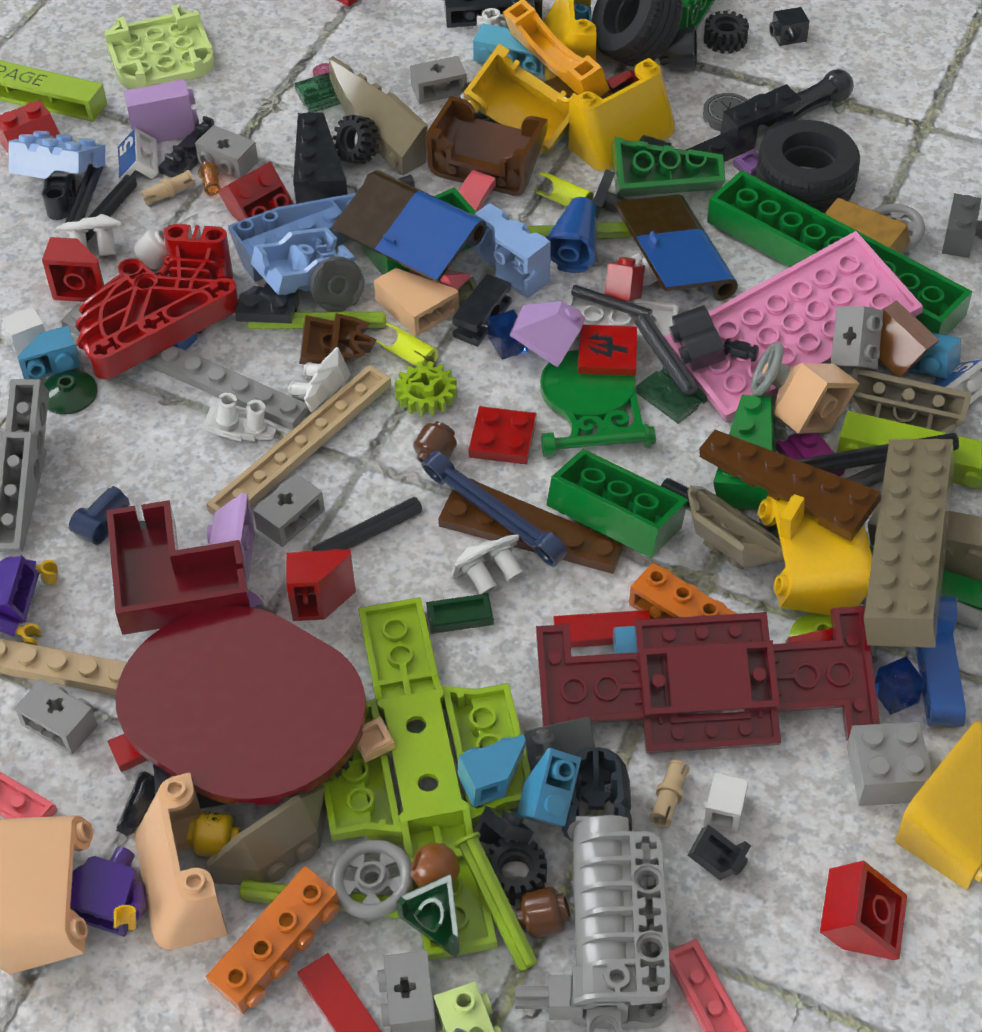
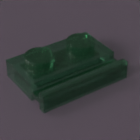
[295,72,341,112]
[636,366,707,424]

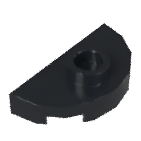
[116,771,155,836]

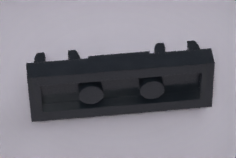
[158,116,214,178]

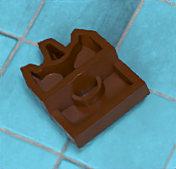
[299,313,377,365]

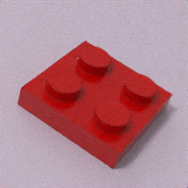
[468,406,537,465]

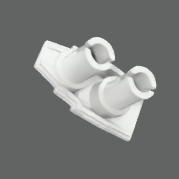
[56,214,125,256]
[288,347,351,412]
[202,393,277,442]
[450,534,524,594]

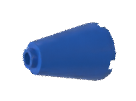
[546,197,597,273]

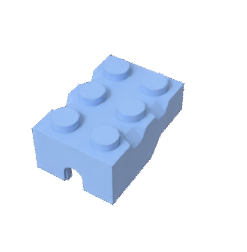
[9,131,106,179]
[475,203,550,299]
[251,227,355,295]

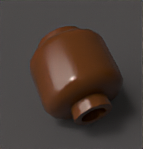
[413,421,457,463]
[516,887,571,939]

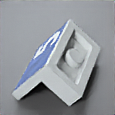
[117,127,159,181]
[932,359,982,405]

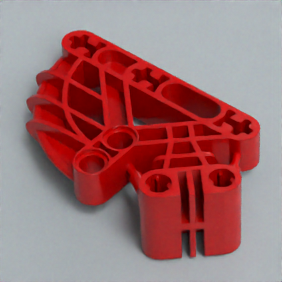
[75,224,238,379]

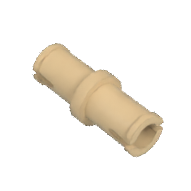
[141,170,196,206]
[649,759,690,828]

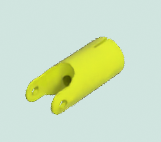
[534,172,594,207]
[376,323,438,367]

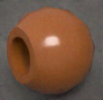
[411,842,460,887]

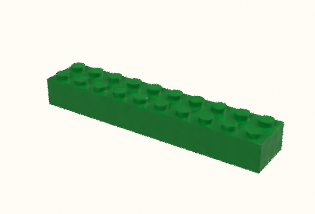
[707,170,973,335]

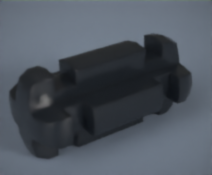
[724,338,759,362]

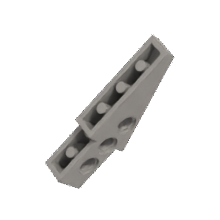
[0,379,49,552]

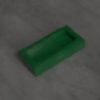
[426,593,494,634]

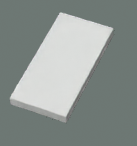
[567,291,680,349]

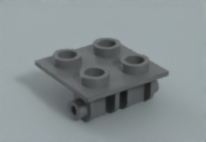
[523,716,595,787]

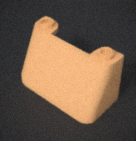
[135,772,228,950]
[0,815,93,975]

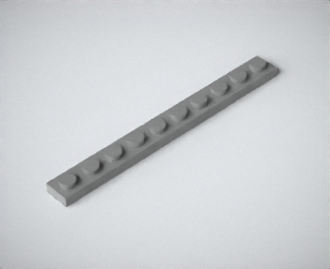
[61,304,309,430]

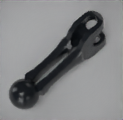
[745,69,854,138]

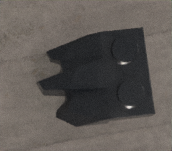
[235,283,300,324]

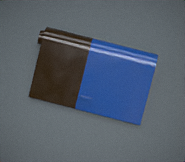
[331,170,486,283]
[614,195,738,300]

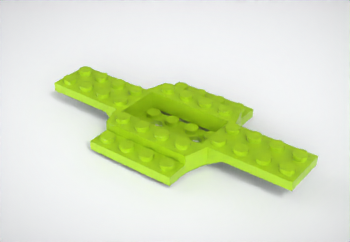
[322,597,531,962]

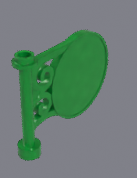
[540,349,656,457]

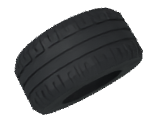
[592,0,683,67]
[756,120,860,214]

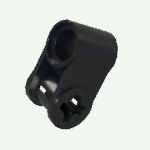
[42,174,76,220]

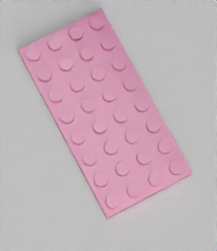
[664,231,923,422]

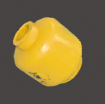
[187,811,241,857]

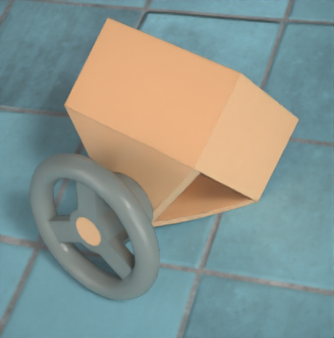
[751,342,860,434]

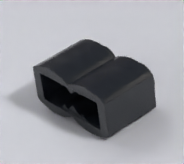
[669,305,726,371]

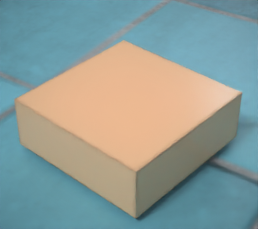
[357,717,396,763]

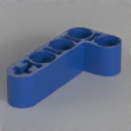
[915,596,966,727]

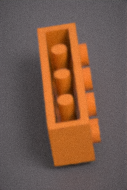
[629,563,737,619]
[205,866,340,1014]

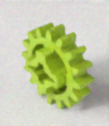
[394,361,457,417]

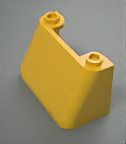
[543,0,597,80]
[464,43,577,155]
[568,58,675,171]
[758,495,872,616]
[895,720,982,890]

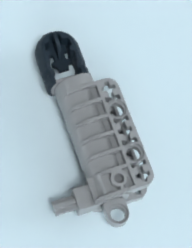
[515,747,671,1032]

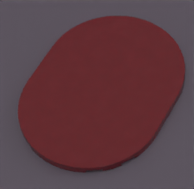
[115,606,367,806]

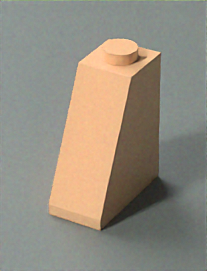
[374,268,459,337]

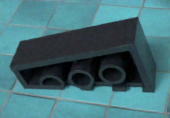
[293,112,348,204]

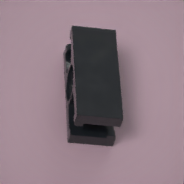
[452,274,512,347]

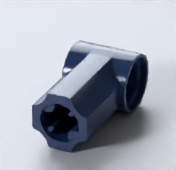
[69,486,130,545]

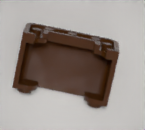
[426,96,548,196]

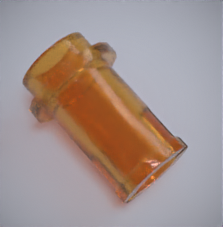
[198,162,221,196]

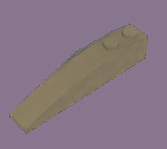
[329,56,428,176]

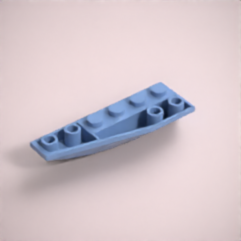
[228,193,356,282]

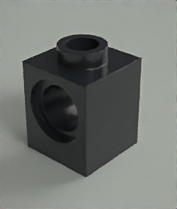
[769,7,810,46]

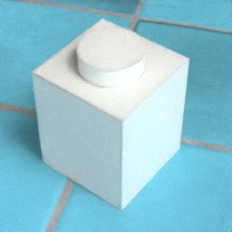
[0,306,45,355]
[704,772,749,833]

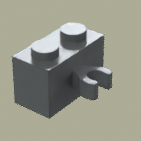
[942,193,982,258]

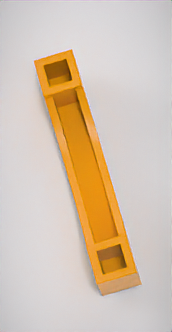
[503,0,610,96]

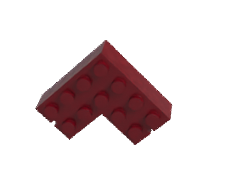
[106,500,250,635]

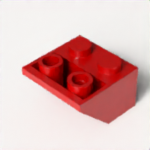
[217,161,294,221]
[286,549,356,621]

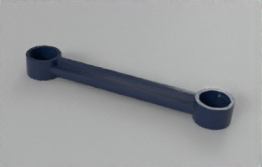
[421,450,568,567]

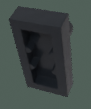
[593,169,627,219]

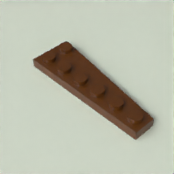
[699,429,881,541]
[438,478,623,574]

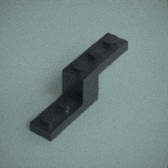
[686,84,802,162]

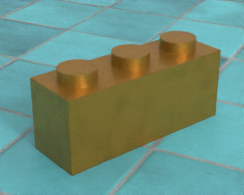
[825,198,910,254]

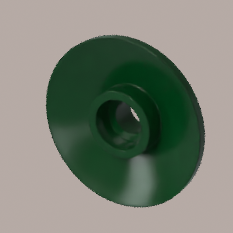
[43,370,98,414]

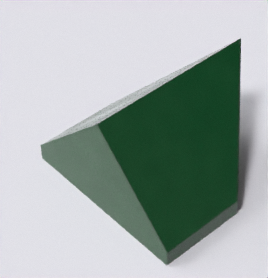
[396,874,460,957]

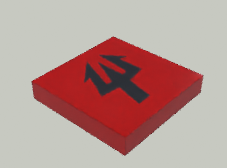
[578,324,637,376]

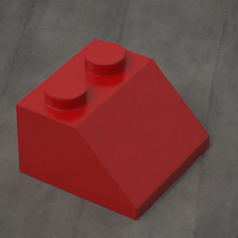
[0,100,60,154]
[42,237,104,302]
[820,860,907,960]

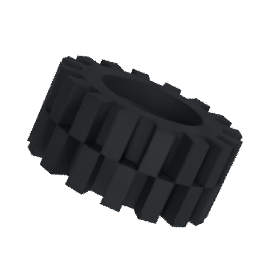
[703,10,749,54]
[333,115,380,164]
[486,838,547,906]

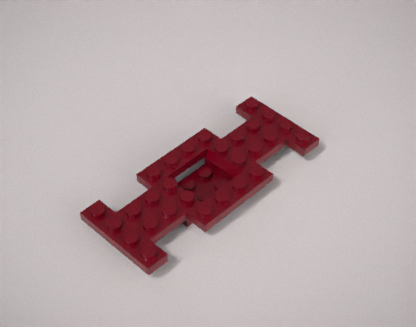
[536,606,880,753]

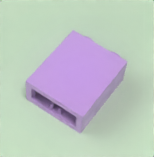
[123,79,199,143]

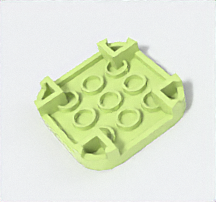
[105,5,215,89]

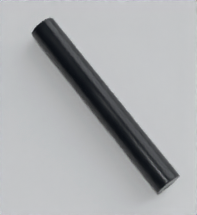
[571,285,652,317]

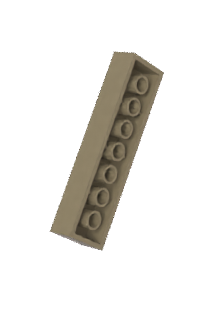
[864,439,955,648]

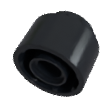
[659,26,697,71]

